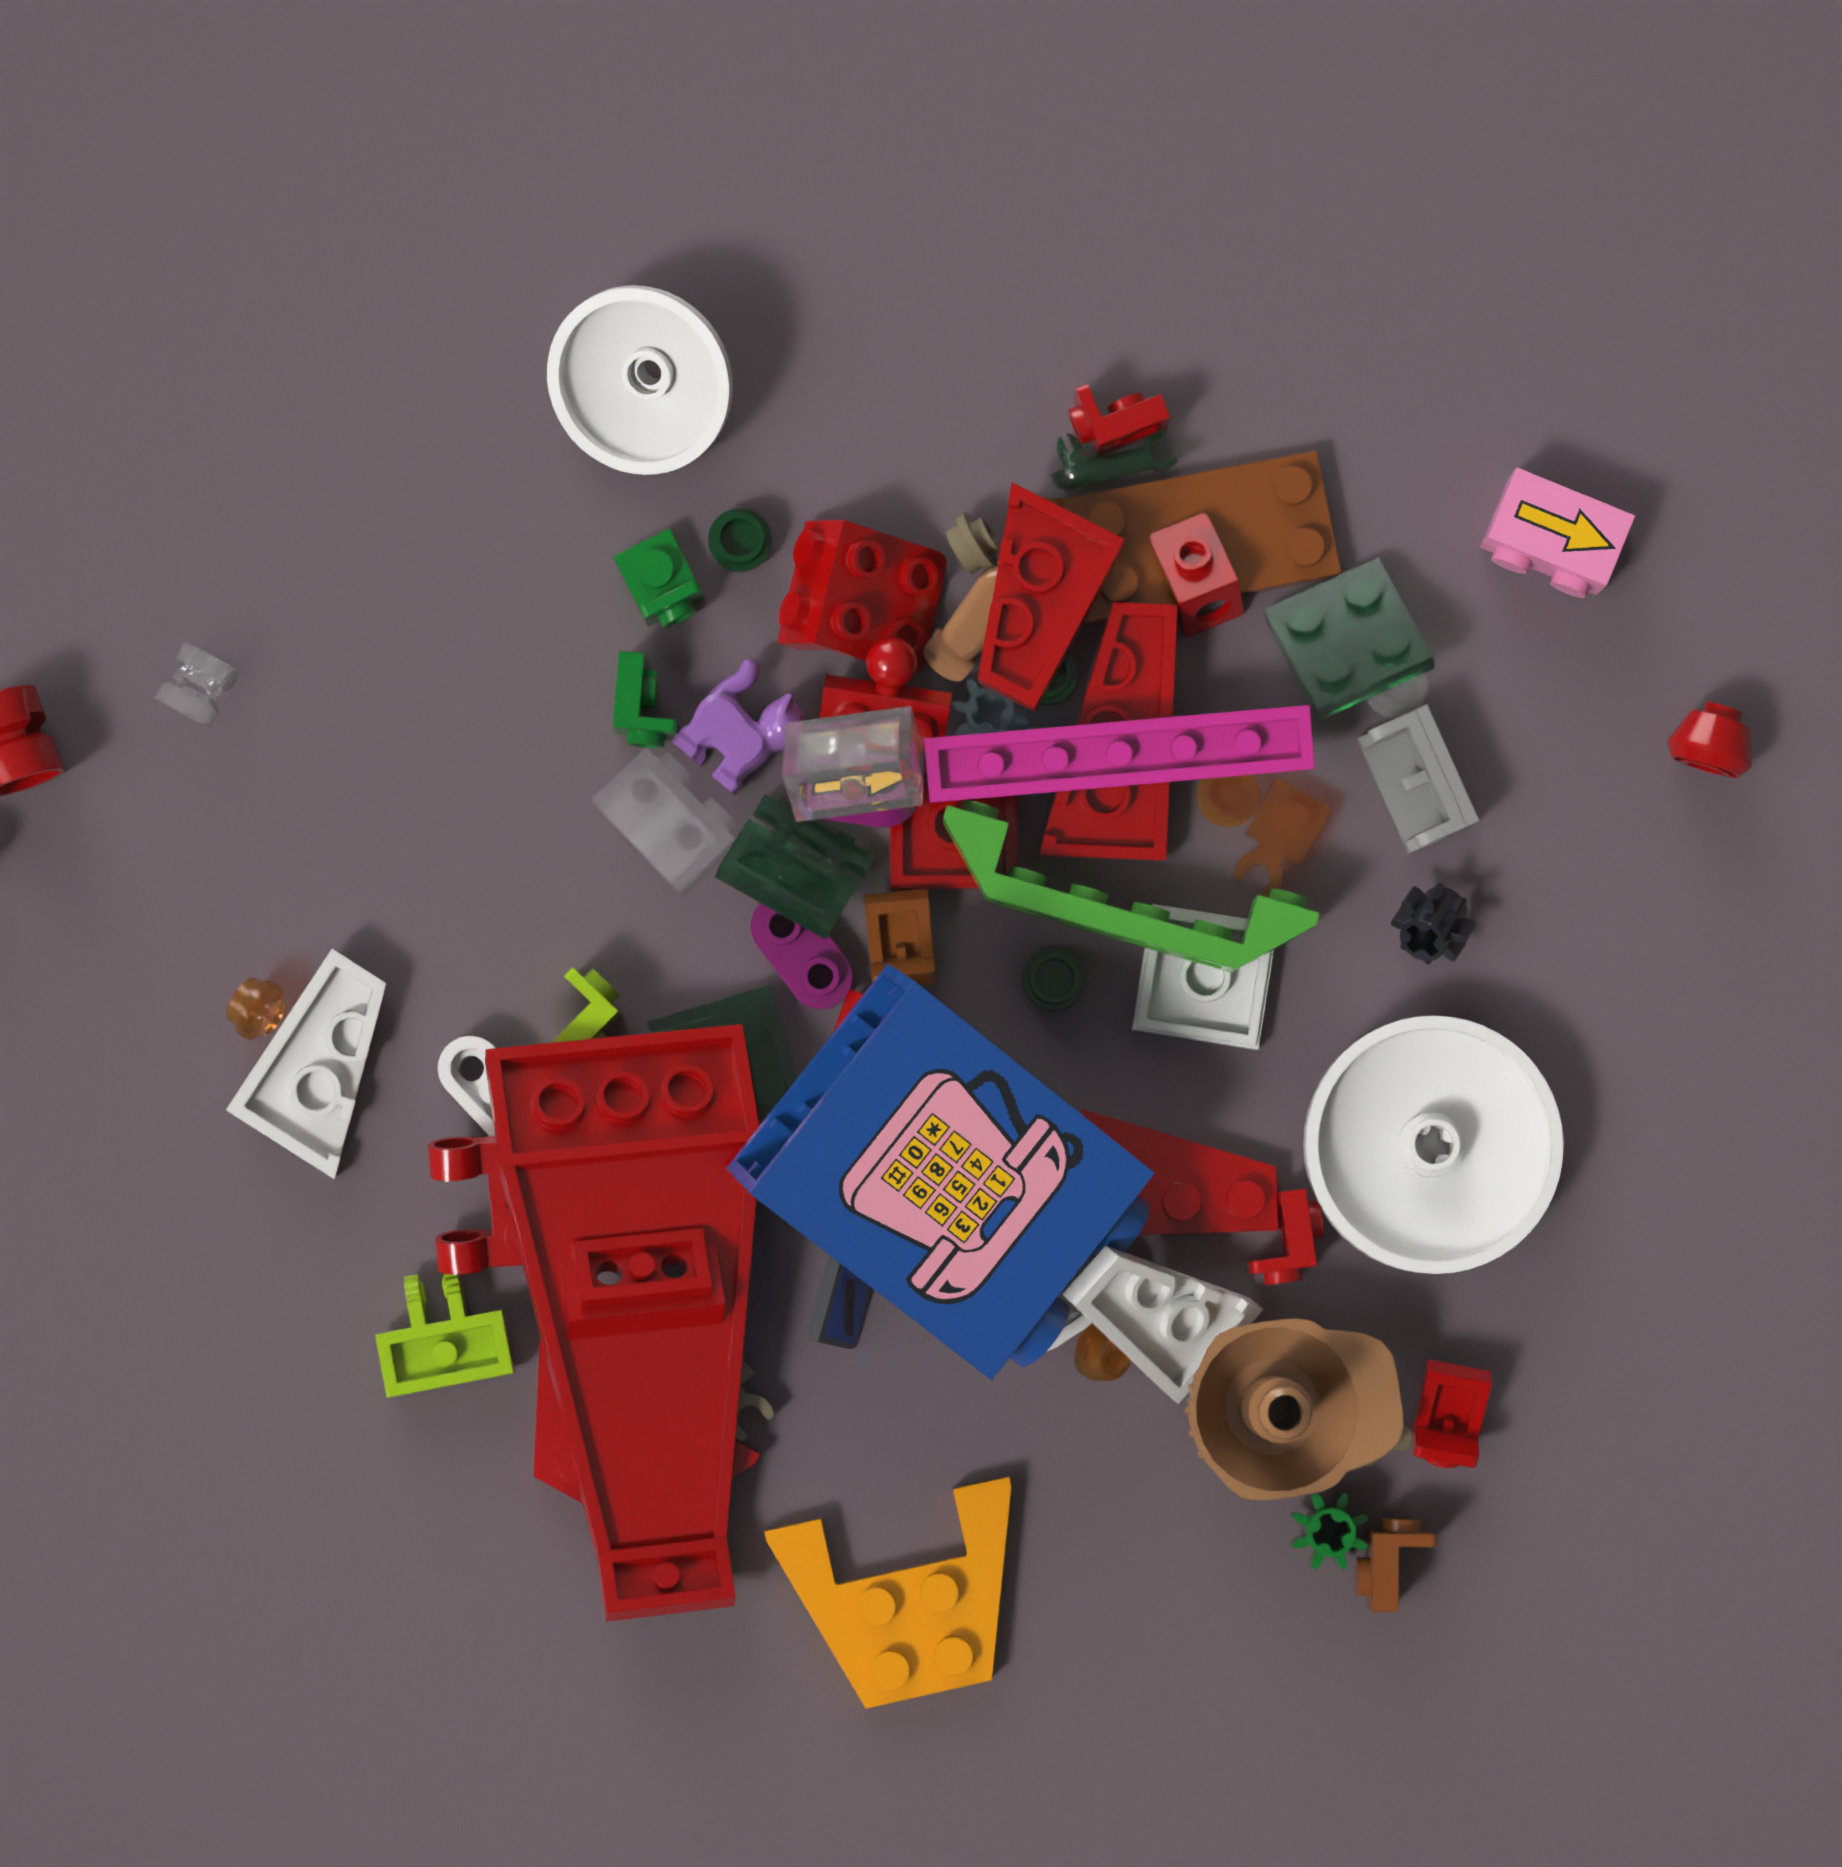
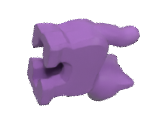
[672,659,808,796]

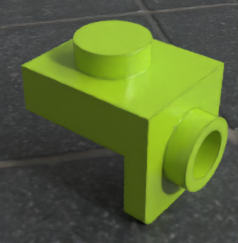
[552,967,623,1043]

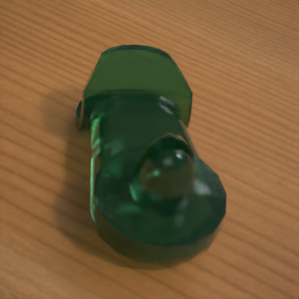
[1050,429,1178,491]

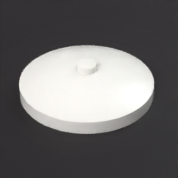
[1303,1016,1564,1274]

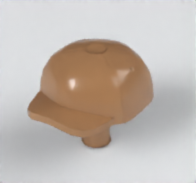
[1184,1318,1404,1501]

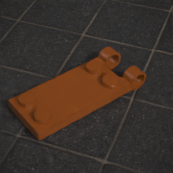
[1046,450,1342,626]

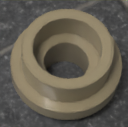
[946,512,1001,574]

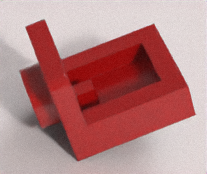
[1247,1189,1324,1285]
[1412,1359,1492,1468]

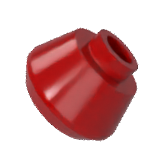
[1667,702,1753,778]

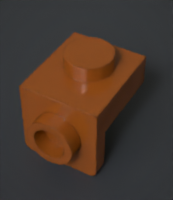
[864,889,937,987]
[1354,1518,1437,1612]

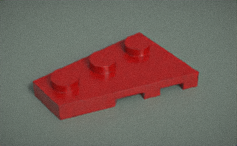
[978,482,1126,712]
[1081,1109,1279,1235]

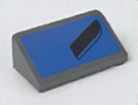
[807,1255,872,1349]

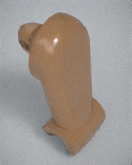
[923,566,998,682]

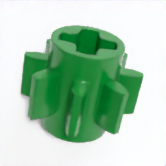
[1289,1492,1368,1570]

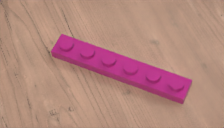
[924,705,1315,803]

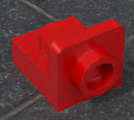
[1068,384,1170,458]

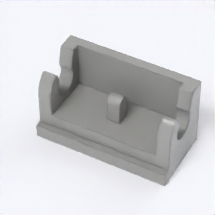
[1356,704,1479,855]

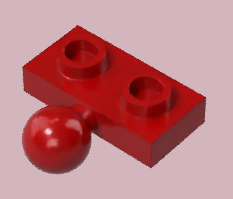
[817,637,952,757]

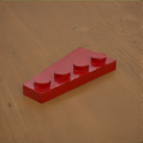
[1038,602,1178,861]

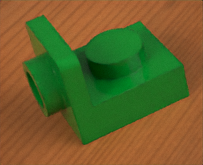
[613,528,704,629]
[612,651,680,749]

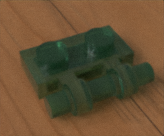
[715,794,876,940]

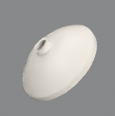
[547,285,733,475]

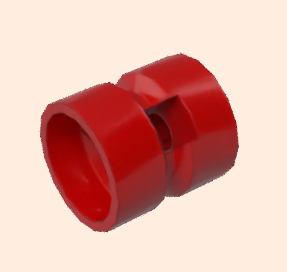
[0,685,64,796]

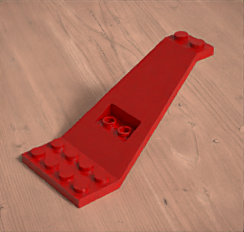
[485,1024,759,1622]

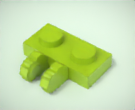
[375,1273,516,1398]

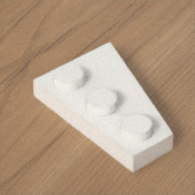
[226,948,386,1179]
[1062,1246,1264,1404]

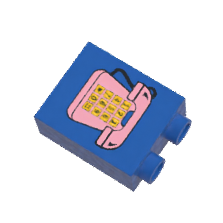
[726,964,1155,1381]

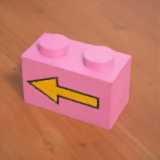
[1480,467,1635,598]

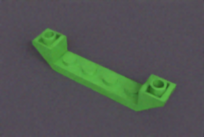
[943,800,1320,973]

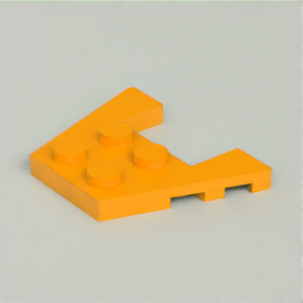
[764,1475,1011,1709]

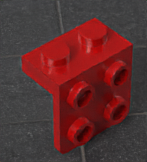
[777,520,947,674]

